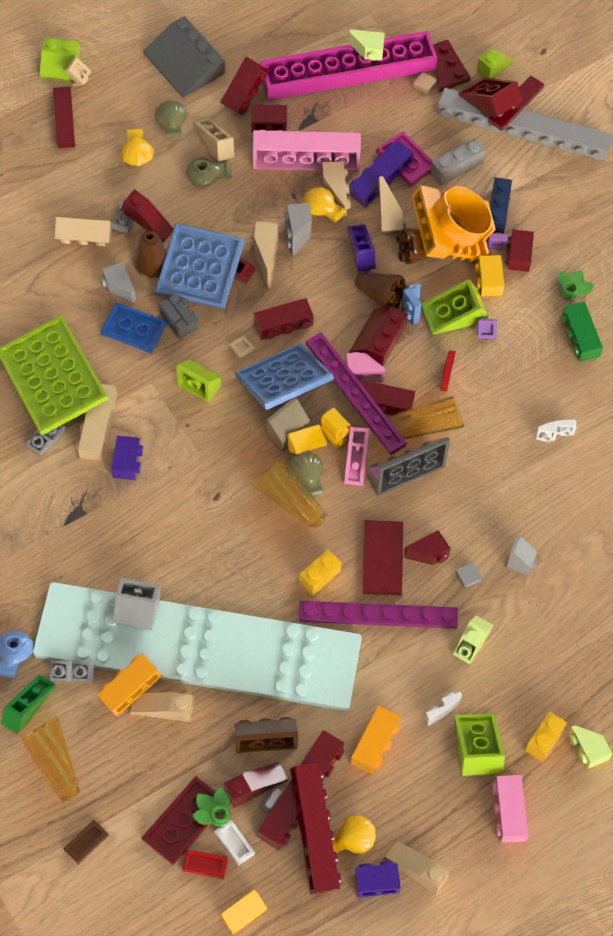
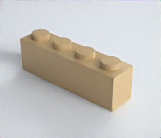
[76,384,117,461]

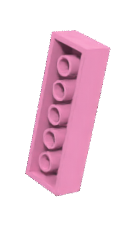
[253,130,361,172]

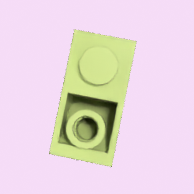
[453,615,493,664]
[568,725,612,769]

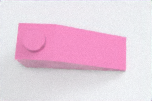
[344,427,370,486]

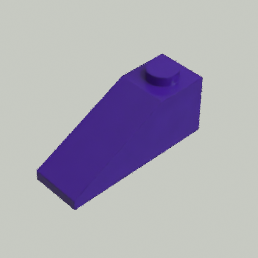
[348,224,376,272]

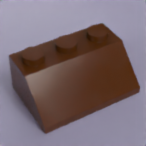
[234,717,298,753]

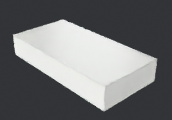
[214,820,255,866]

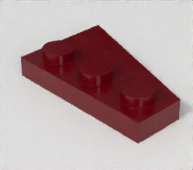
[433,39,471,92]

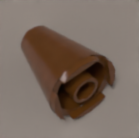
[134,231,167,278]

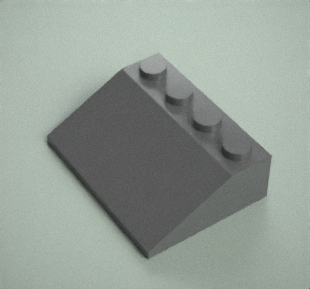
[143,16,225,98]
[367,437,450,496]

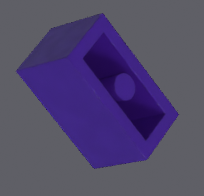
[111,435,144,480]
[355,861,401,898]

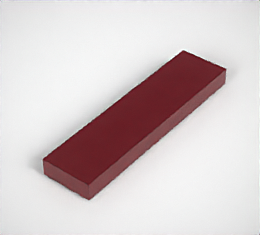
[488,75,545,131]
[53,86,75,148]

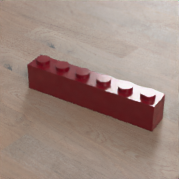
[257,730,345,850]
[290,763,342,895]

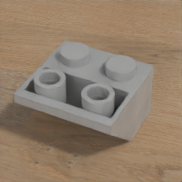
[284,202,312,255]
[112,577,161,630]

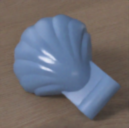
[0,630,33,679]

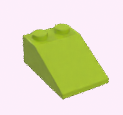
[421,279,489,335]
[454,713,505,776]

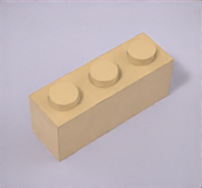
[55,217,113,247]

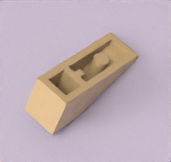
[194,118,234,161]
[378,176,406,233]
[130,692,194,723]
[385,841,450,895]

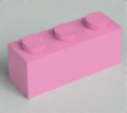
[492,775,528,843]

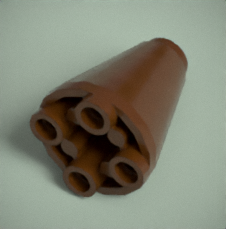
[396,228,429,264]
[355,272,408,309]

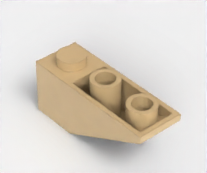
[322,161,351,216]

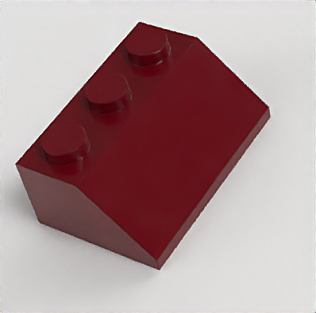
[349,306,408,366]

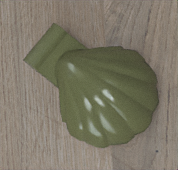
[155,100,188,139]
[186,158,231,187]
[287,451,324,499]

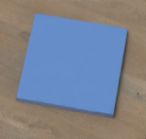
[155,223,245,310]
[235,343,334,410]

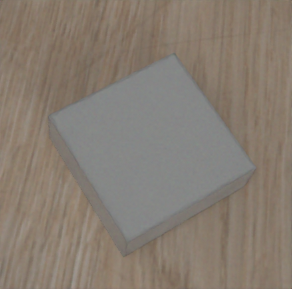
[455,562,482,588]
[259,788,282,811]

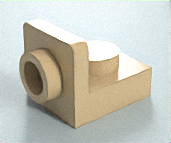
[65,57,91,87]

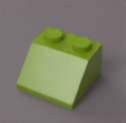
[40,37,81,82]
[176,360,221,403]

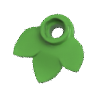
[558,270,594,299]
[193,788,230,826]

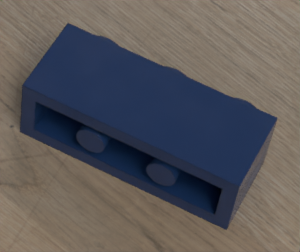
[490,177,512,234]

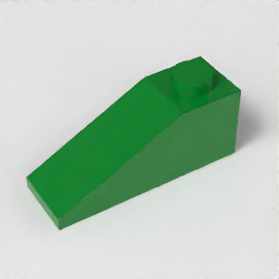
[1,675,55,734]

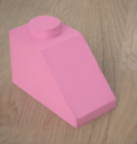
[346,352,385,381]

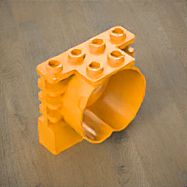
[411,186,495,263]

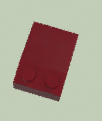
[459,77,523,118]

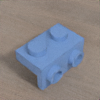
[401,283,422,326]

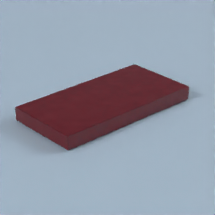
[362,520,403,596]
[141,776,218,866]

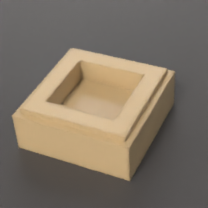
[413,72,437,95]
[229,335,255,361]

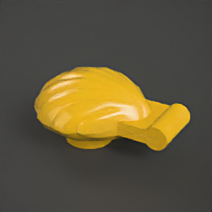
[120,128,154,167]
[302,187,346,223]
[333,815,376,854]

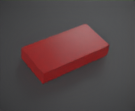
[440,350,456,392]
[183,849,228,879]

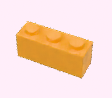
[97,653,163,716]
[351,706,402,775]

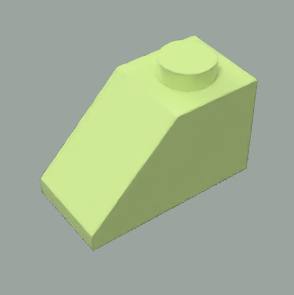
[349,29,385,60]

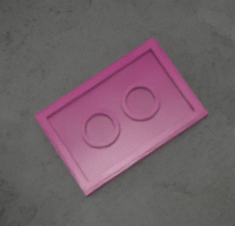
[376,131,433,187]

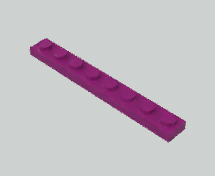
[306,332,407,456]
[299,601,458,629]

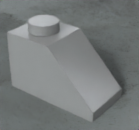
[100,263,136,302]
[506,535,538,576]

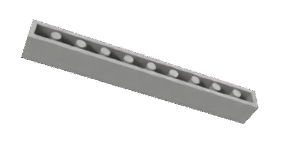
[438,88,613,161]

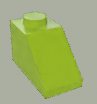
[477,49,513,78]

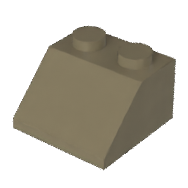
[267,397,310,452]

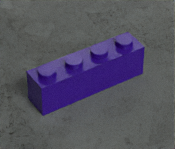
[349,140,414,208]

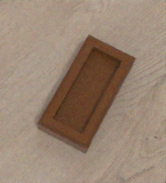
[63,820,109,865]

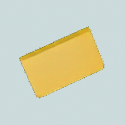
[287,424,327,454]
[221,889,268,935]

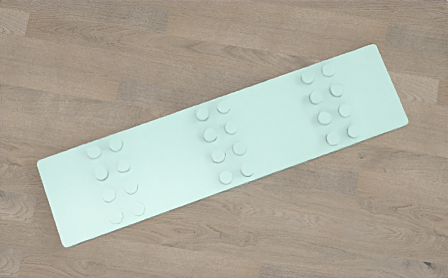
[33,582,362,711]

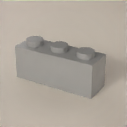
[430,138,485,186]

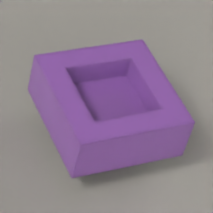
[488,233,508,250]
[477,318,497,339]

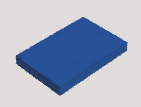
[101,302,167,354]

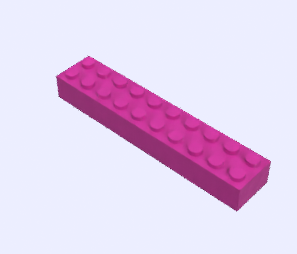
[260,31,437,101]

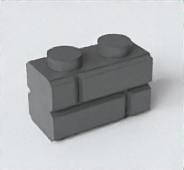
[158,294,198,339]

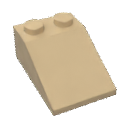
[251,221,278,289]

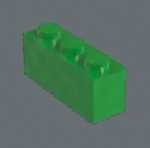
[560,301,603,362]

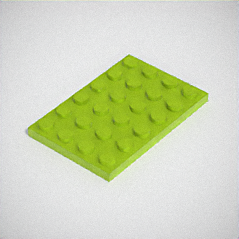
[0,315,109,435]

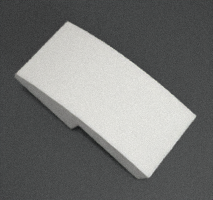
[536,420,576,442]
[425,692,462,726]

